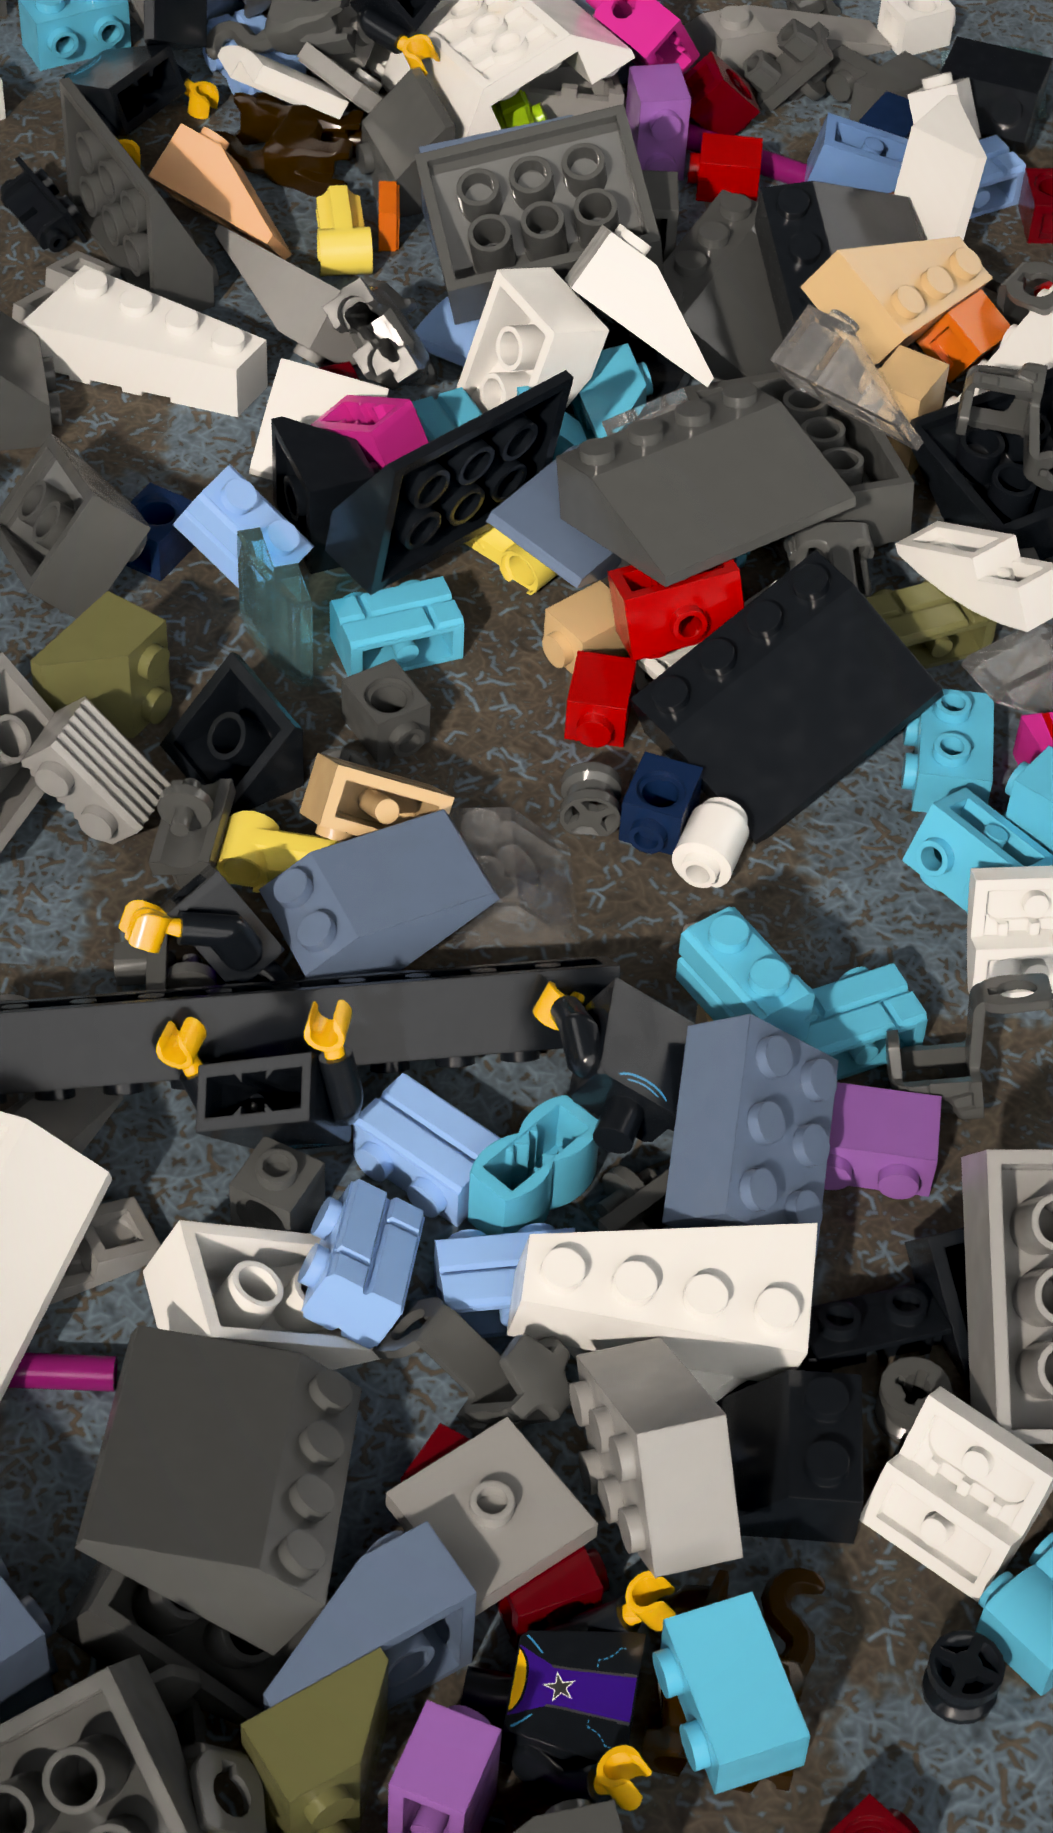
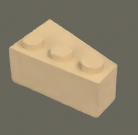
[800,236,993,372]

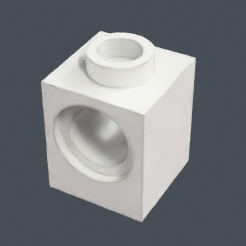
[877,0,956,55]

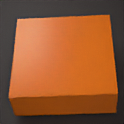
[378,181,400,251]

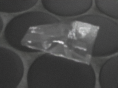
[770,304,924,451]

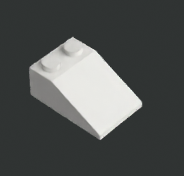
[564,224,714,387]
[456,267,609,413]
[143,1220,380,1370]

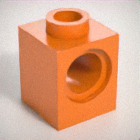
[916,289,1011,383]

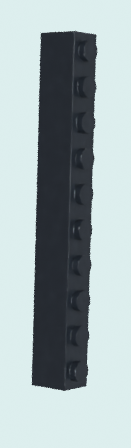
[0,955,620,1104]

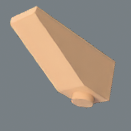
[148,123,292,260]

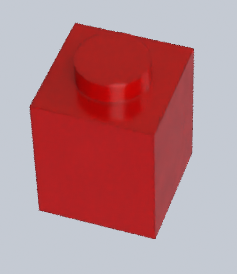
[687,132,763,202]
[564,650,637,748]

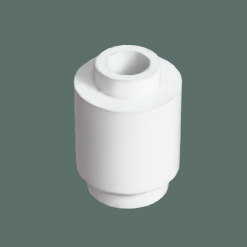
[672,797,749,888]

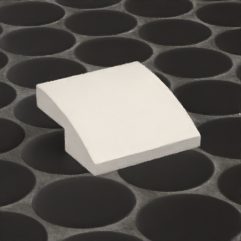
[217,45,349,120]
[249,358,389,480]
[967,865,1053,998]
[860,1386,1053,1602]

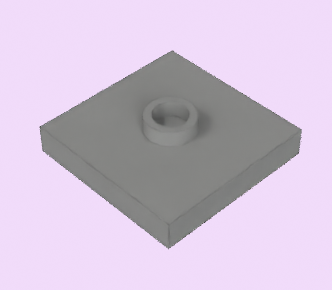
[297,42,384,113]
[385,1417,598,1616]

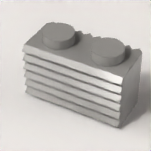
[21,696,171,845]

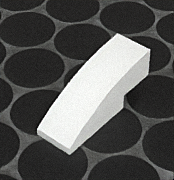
[895,521,1053,632]

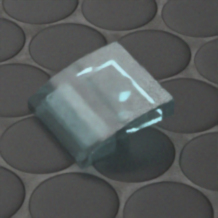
[237,527,313,688]

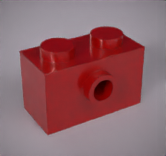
[607,559,744,661]

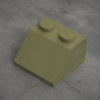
[30,591,172,739]
[240,1647,389,1833]

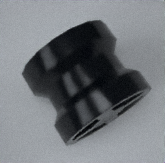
[921,1630,1006,1725]

